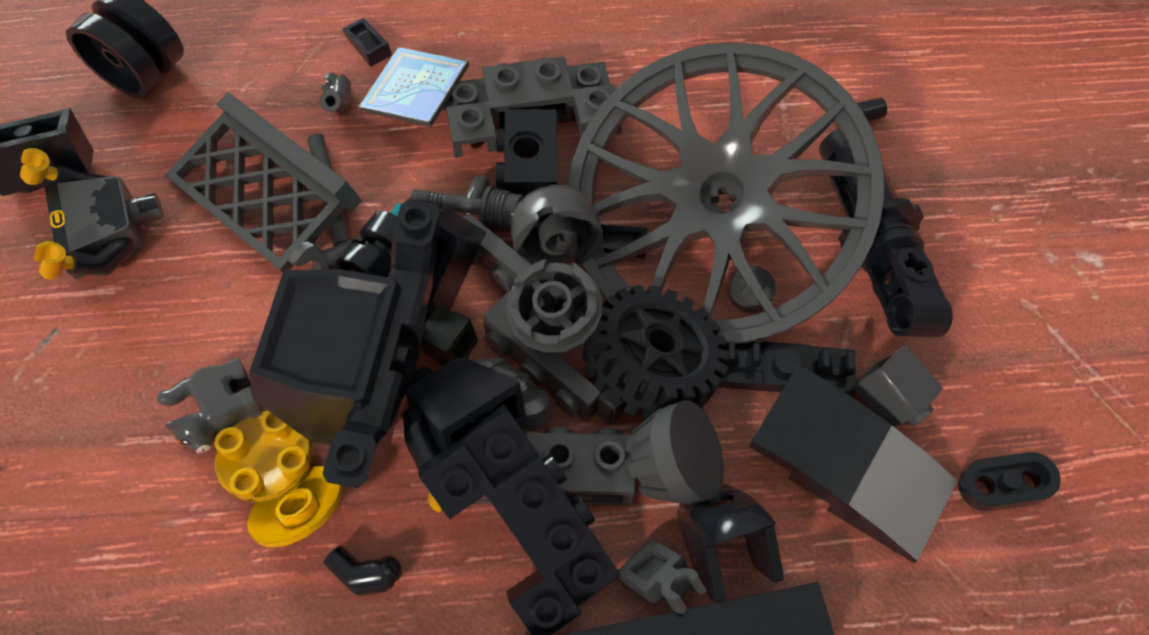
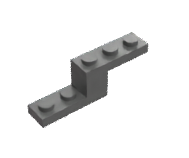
[463,213,602,422]

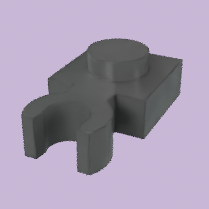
[618,538,707,614]

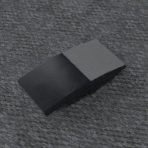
[749,364,958,563]

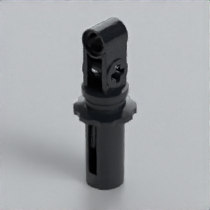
[819,129,953,337]

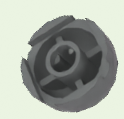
[511,185,604,266]

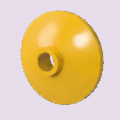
[247,466,343,547]

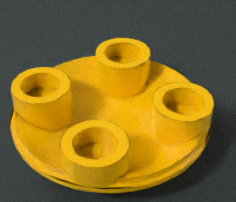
[214,410,313,502]

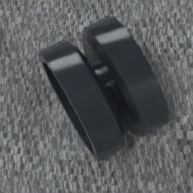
[66,0,184,99]

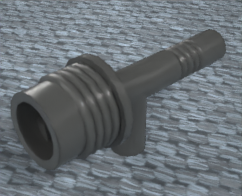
[410,175,525,230]

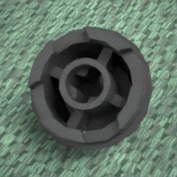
[506,260,602,354]

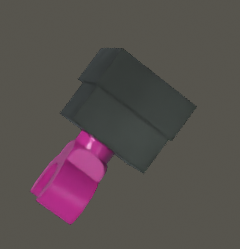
[421,305,478,367]

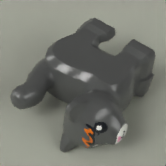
[157,357,262,454]

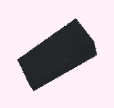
[342,17,392,67]
[601,224,649,259]

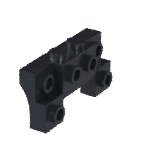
[418,404,621,635]

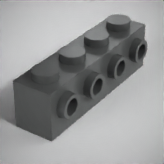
[473,427,635,506]

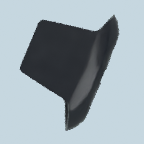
[676,483,784,603]

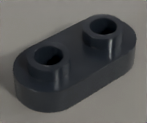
[958,452,1061,511]

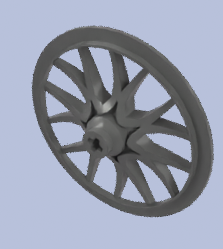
[568,43,884,344]

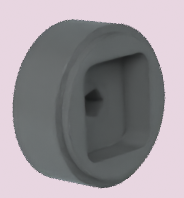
[728,265,775,312]

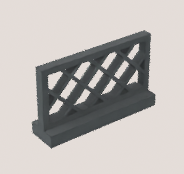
[165,92,363,272]

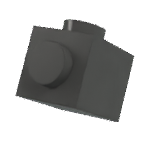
[852,345,943,427]

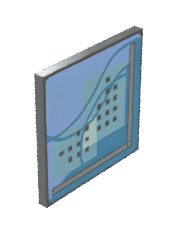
[359,47,469,127]

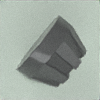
[625,400,724,505]

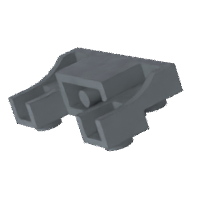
[445,56,622,158]

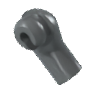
[320,72,351,113]

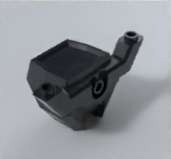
[249,199,440,488]

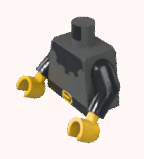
[20,148,164,280]

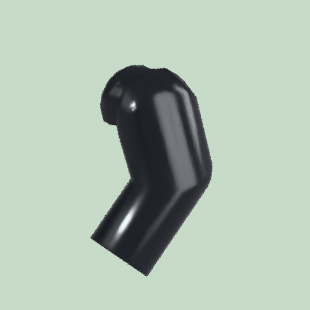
[323,545,402,596]

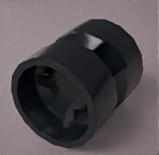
[336,210,397,277]

